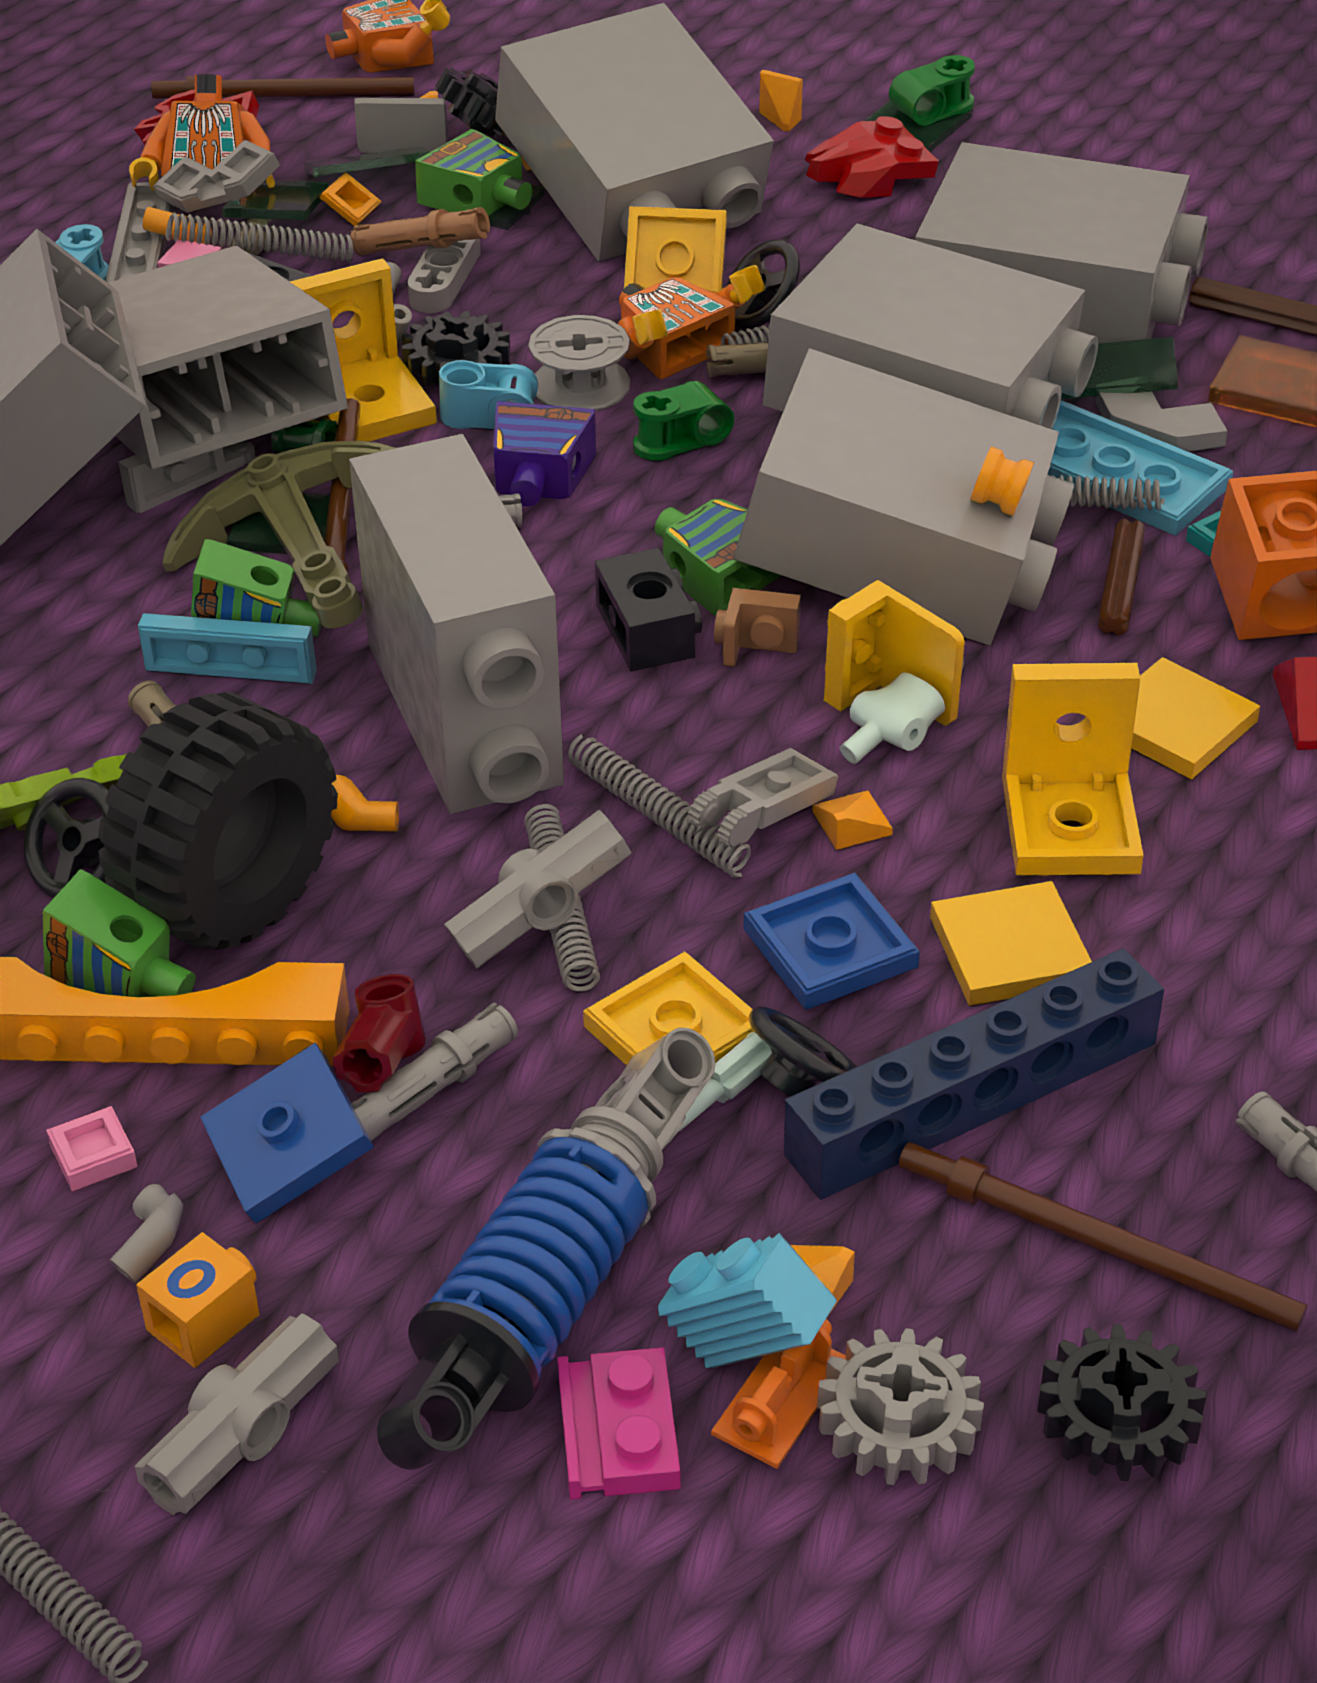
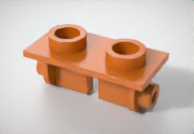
[711,1319,846,1469]

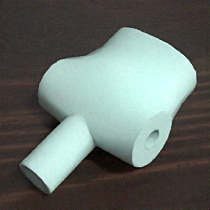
[840,672,945,764]

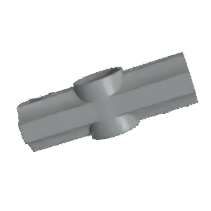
[444,810,632,969]
[135,1313,339,1515]

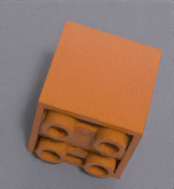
[1210,471,1317,640]

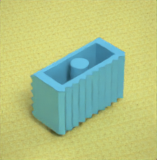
[658,1233,837,1368]

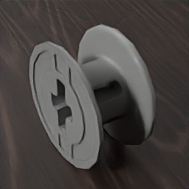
[528,315,631,411]

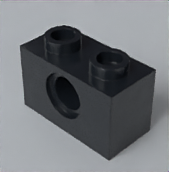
[595,548,702,672]

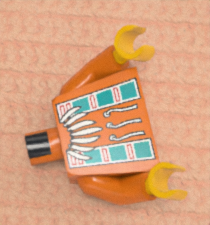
[325,0,450,73]
[129,74,275,191]
[618,265,765,380]

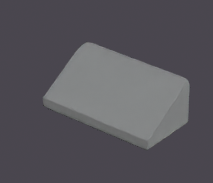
[354,98,449,154]

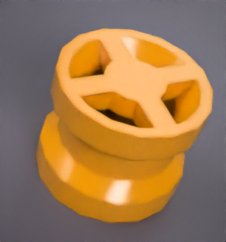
[970,446,1035,517]

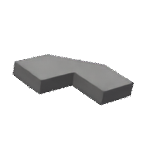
[153,140,281,213]
[1095,382,1228,452]

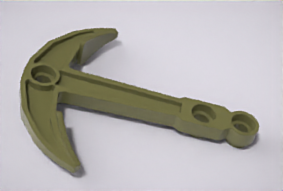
[162,441,395,628]

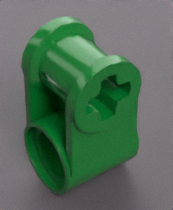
[888,55,975,126]
[633,381,735,461]

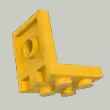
[290,258,437,442]
[1002,663,1144,876]

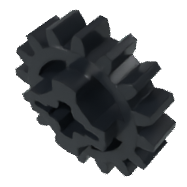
[435,68,507,137]
[401,311,511,387]
[1037,1324,1206,1481]

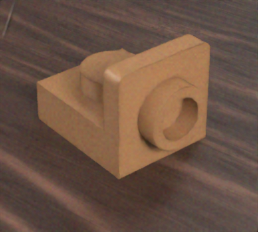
[714,588,801,667]

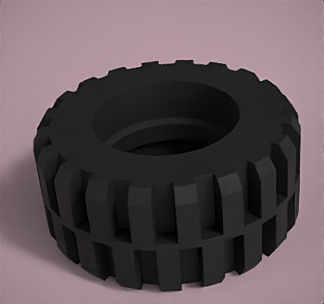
[99,692,338,950]

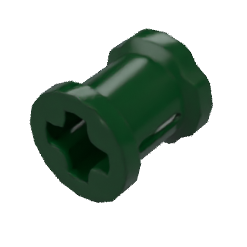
[271,418,338,454]

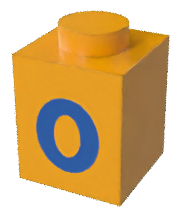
[136,1232,260,1368]

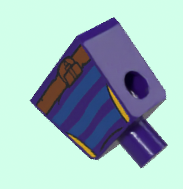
[494,401,597,507]

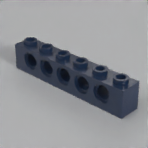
[784,948,1164,1200]

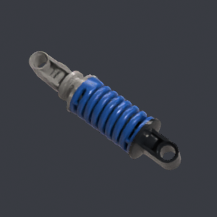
[377,1028,715,1470]

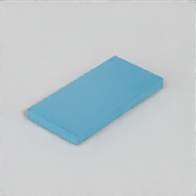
[1048,400,1233,536]

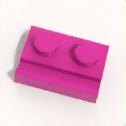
[557,1347,681,1500]

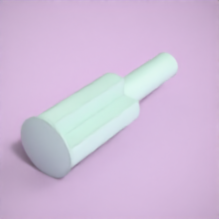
[678,1032,772,1132]

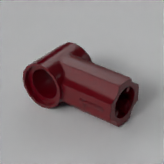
[333,974,426,1093]

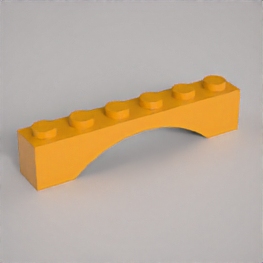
[0,957,350,1066]

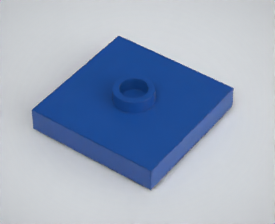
[743,873,920,1010]
[200,1043,374,1223]

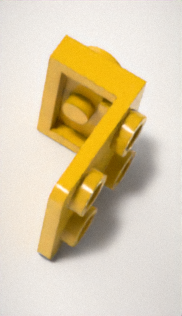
[824,580,965,726]

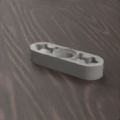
[408,239,481,313]

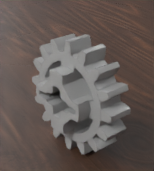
[817,1328,984,1485]

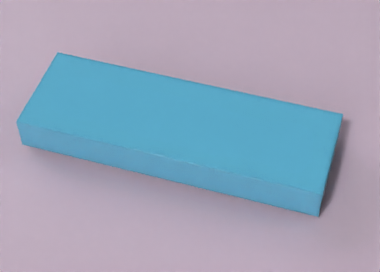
[138,613,317,684]

